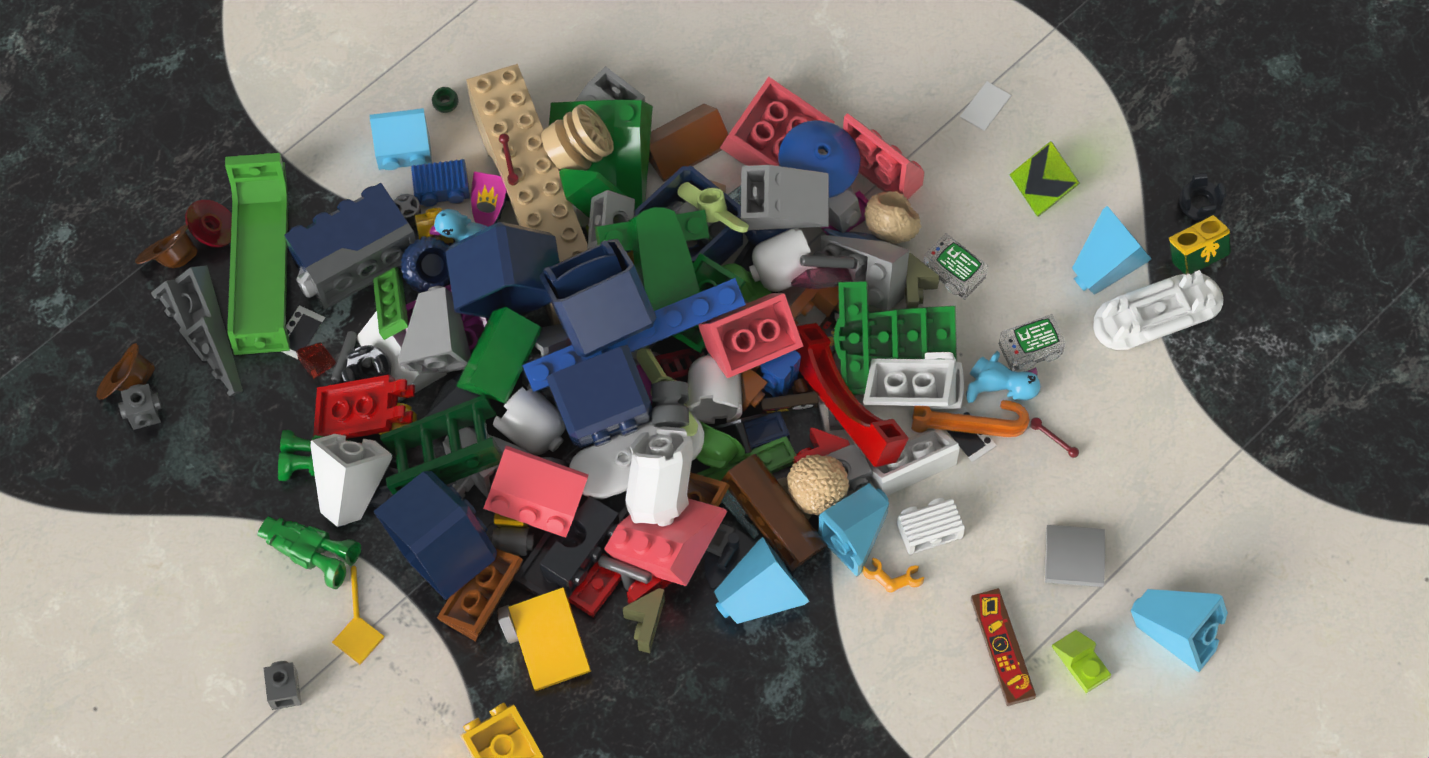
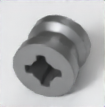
[394,194,422,227]

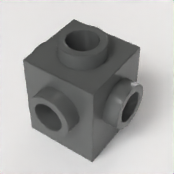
[118,384,162,430]

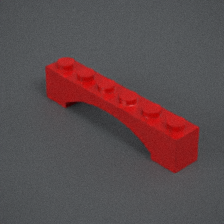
[795,323,909,467]

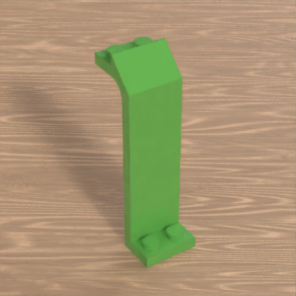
[225,153,290,355]

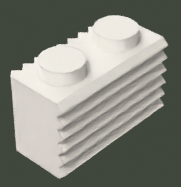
[897,498,965,555]

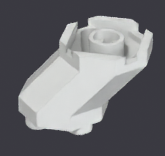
[625,426,693,526]

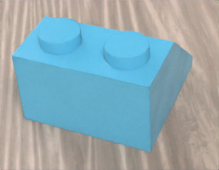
[370,108,432,170]

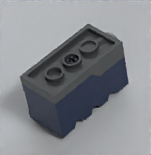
[284,183,416,310]

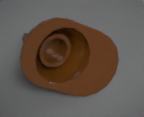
[135,224,197,268]
[96,343,155,400]

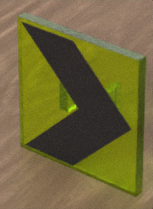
[1009,141,1080,217]

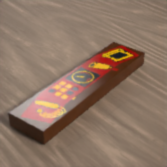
[971,588,1036,706]

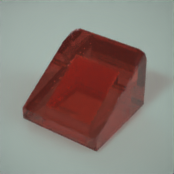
[295,342,336,379]

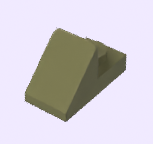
[905,253,939,308]
[623,588,665,653]

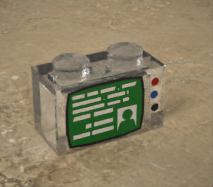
[923,233,988,300]
[998,314,1066,371]

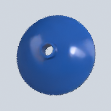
[778,120,860,198]

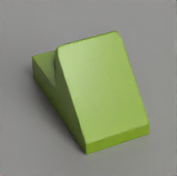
[1051,630,1111,693]

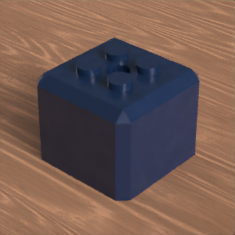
[634,166,743,265]
[446,222,560,318]
[539,239,657,357]
[546,345,652,449]
[374,471,497,600]

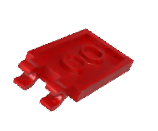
[313,375,415,439]

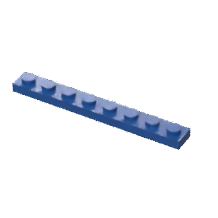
[522,278,746,392]

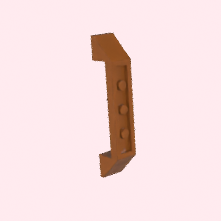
[741,284,839,412]

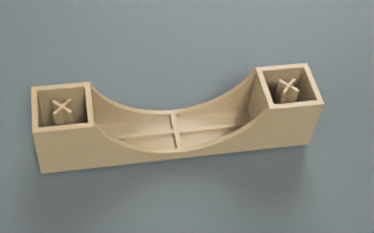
[466,63,588,326]

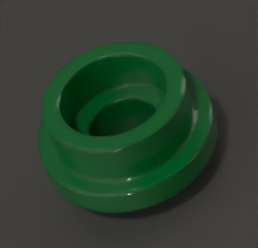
[432,87,459,113]

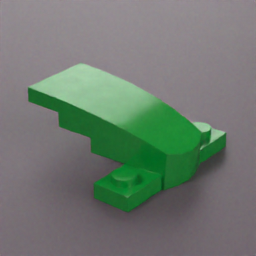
[595,207,709,311]
[834,281,957,395]

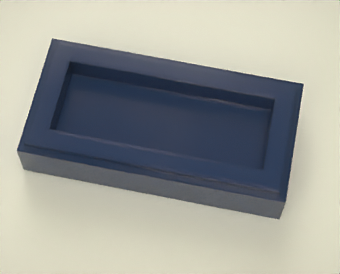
[727,411,790,450]

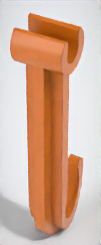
[911,400,1030,437]

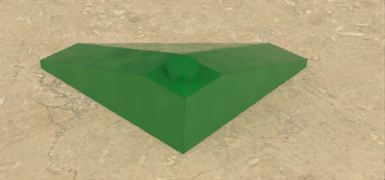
[549,100,653,206]

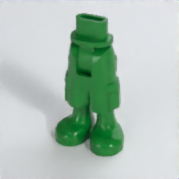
[278,430,349,481]
[257,516,361,590]

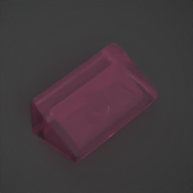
[791,267,853,289]

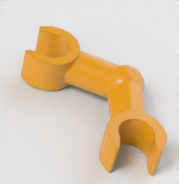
[863,558,924,592]

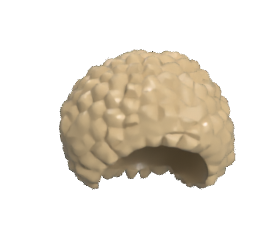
[864,191,922,244]
[787,455,849,515]

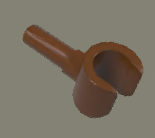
[792,378,815,394]

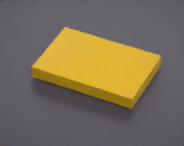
[508,588,591,691]

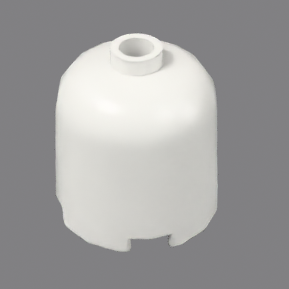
[749,228,819,292]
[686,354,742,424]
[493,384,565,456]

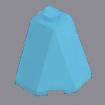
[1072,206,1152,295]
[818,483,889,576]
[714,537,809,624]
[1130,589,1228,672]

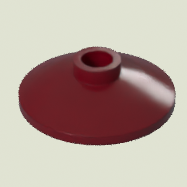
[185,199,232,247]

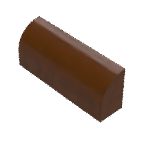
[721,454,828,571]

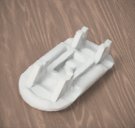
[1093,270,1223,350]
[569,416,704,500]

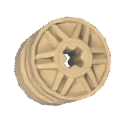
[541,105,614,171]

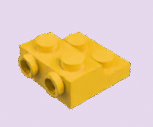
[460,702,543,758]

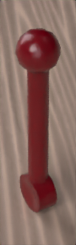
[499,133,519,185]
[1030,417,1079,458]

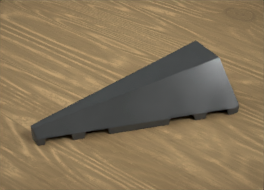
[151,266,243,396]

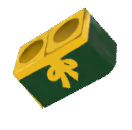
[1169,215,1231,275]

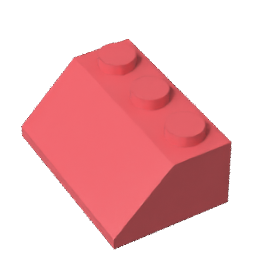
[698,293,803,378]
[483,445,589,538]

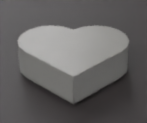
[498,605,519,644]

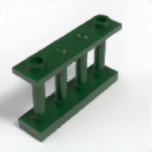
[380,394,503,495]

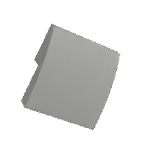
[1045,525,1105,587]

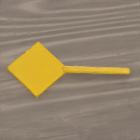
[332,566,384,665]

